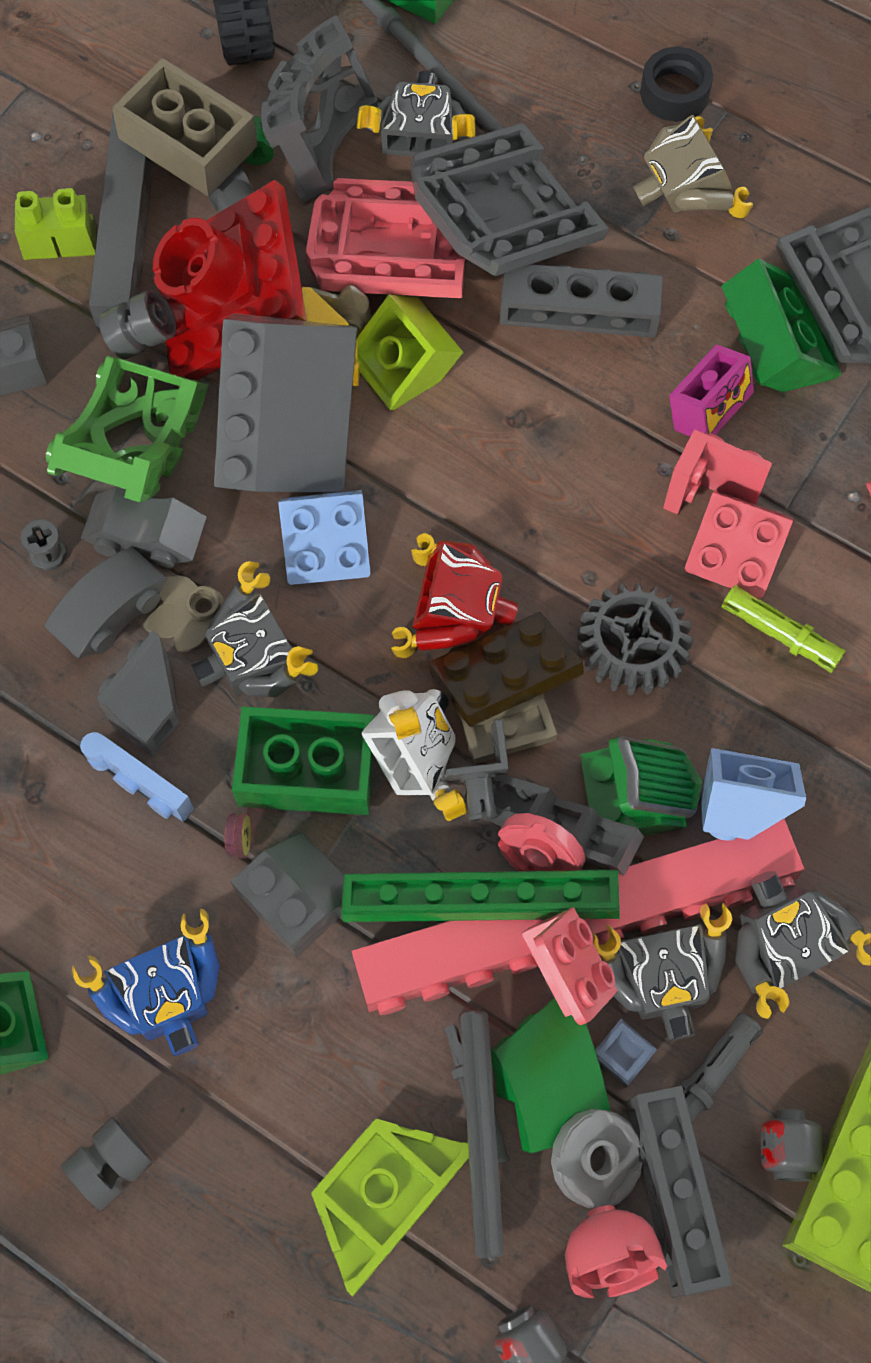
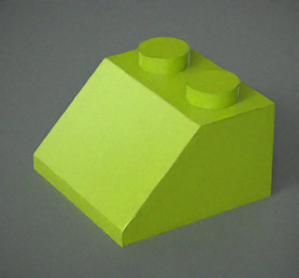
[356,294,464,410]

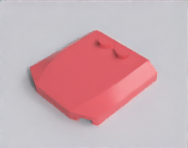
[306,178,466,298]

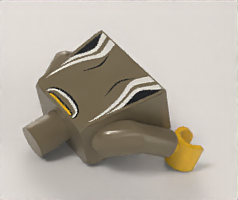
[633,115,753,218]

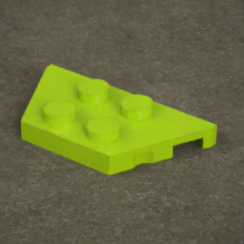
[311,1119,469,1297]

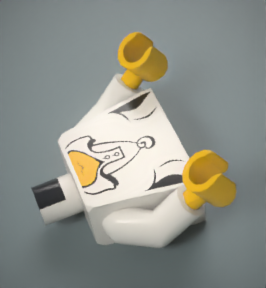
[361,689,468,821]

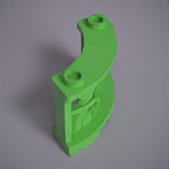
[46,356,209,502]

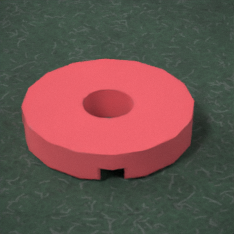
[498,813,586,871]

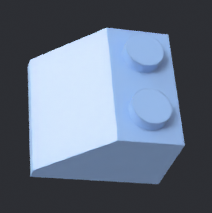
[701,748,806,840]

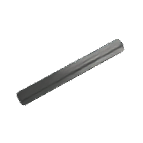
[460,1011,504,1258]

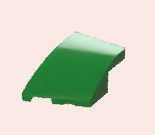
[490,997,610,1153]

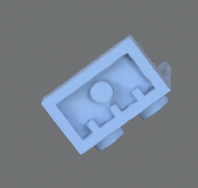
[278,490,370,585]

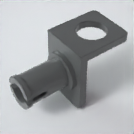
[444,719,509,822]

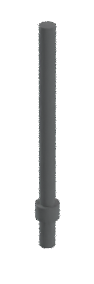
[362,0,504,133]

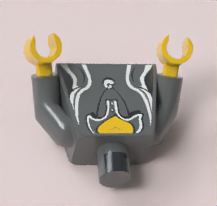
[357,71,475,157]
[191,561,318,697]
[735,871,871,1019]
[591,903,732,1041]

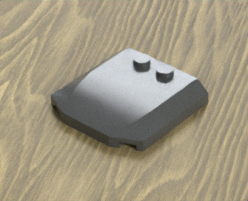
[411,123,609,276]
[775,207,871,364]

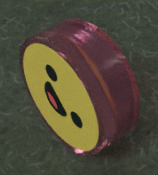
[224,813,252,858]

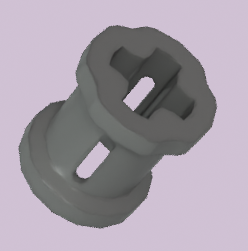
[20,519,67,571]

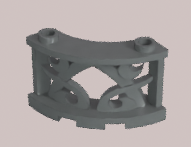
[261,15,379,203]

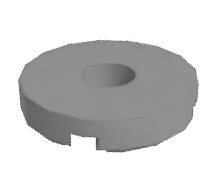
[551,1109,642,1208]

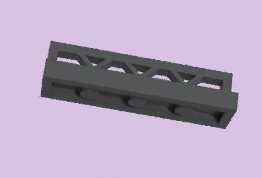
[625,1086,733,1298]

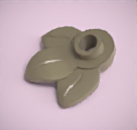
[311,285,372,335]
[143,576,224,652]

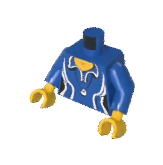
[72,909,220,1056]

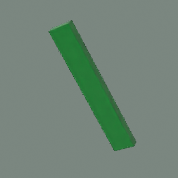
[341,870,620,922]

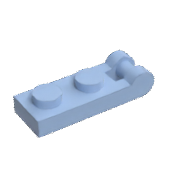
[80,732,194,823]

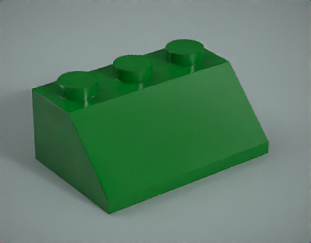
[721,258,842,392]

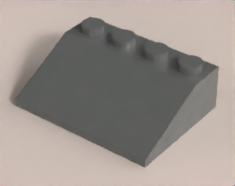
[214,313,357,492]

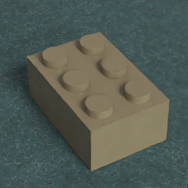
[112,58,257,197]

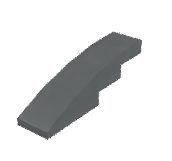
[463,775,644,876]

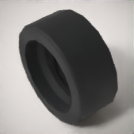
[640,46,714,122]

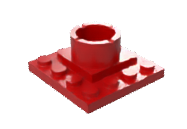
[152,180,307,387]

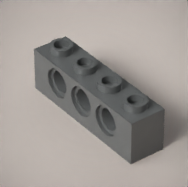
[500,264,663,338]

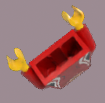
[391,533,518,658]

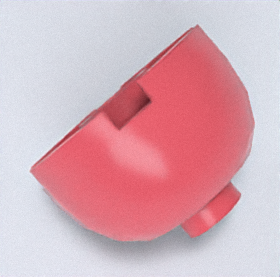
[565,1205,667,1298]

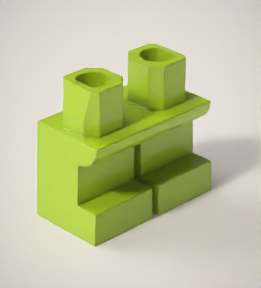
[15,188,97,260]

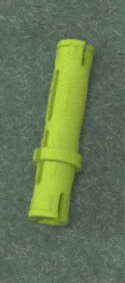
[721,584,846,674]

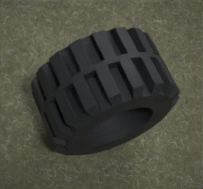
[213,0,275,66]

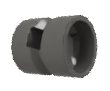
[99,289,177,359]
[61,1117,154,1212]

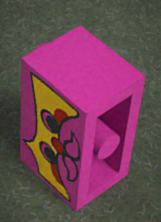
[669,344,754,437]

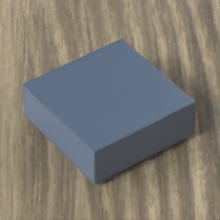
[595,1019,657,1087]

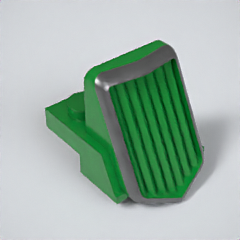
[580,736,703,836]

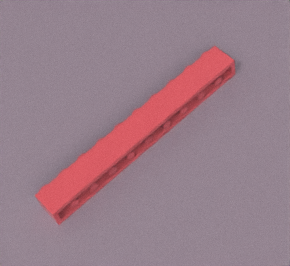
[351,819,804,1015]

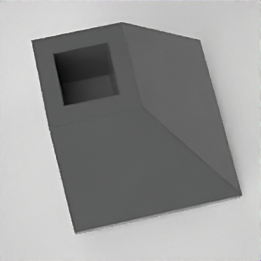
[96,631,180,756]

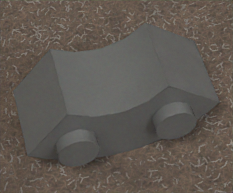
[81,487,207,568]
[44,547,167,659]

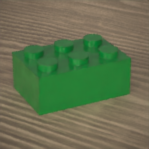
[232,707,375,815]

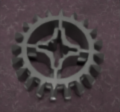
[577,581,693,696]

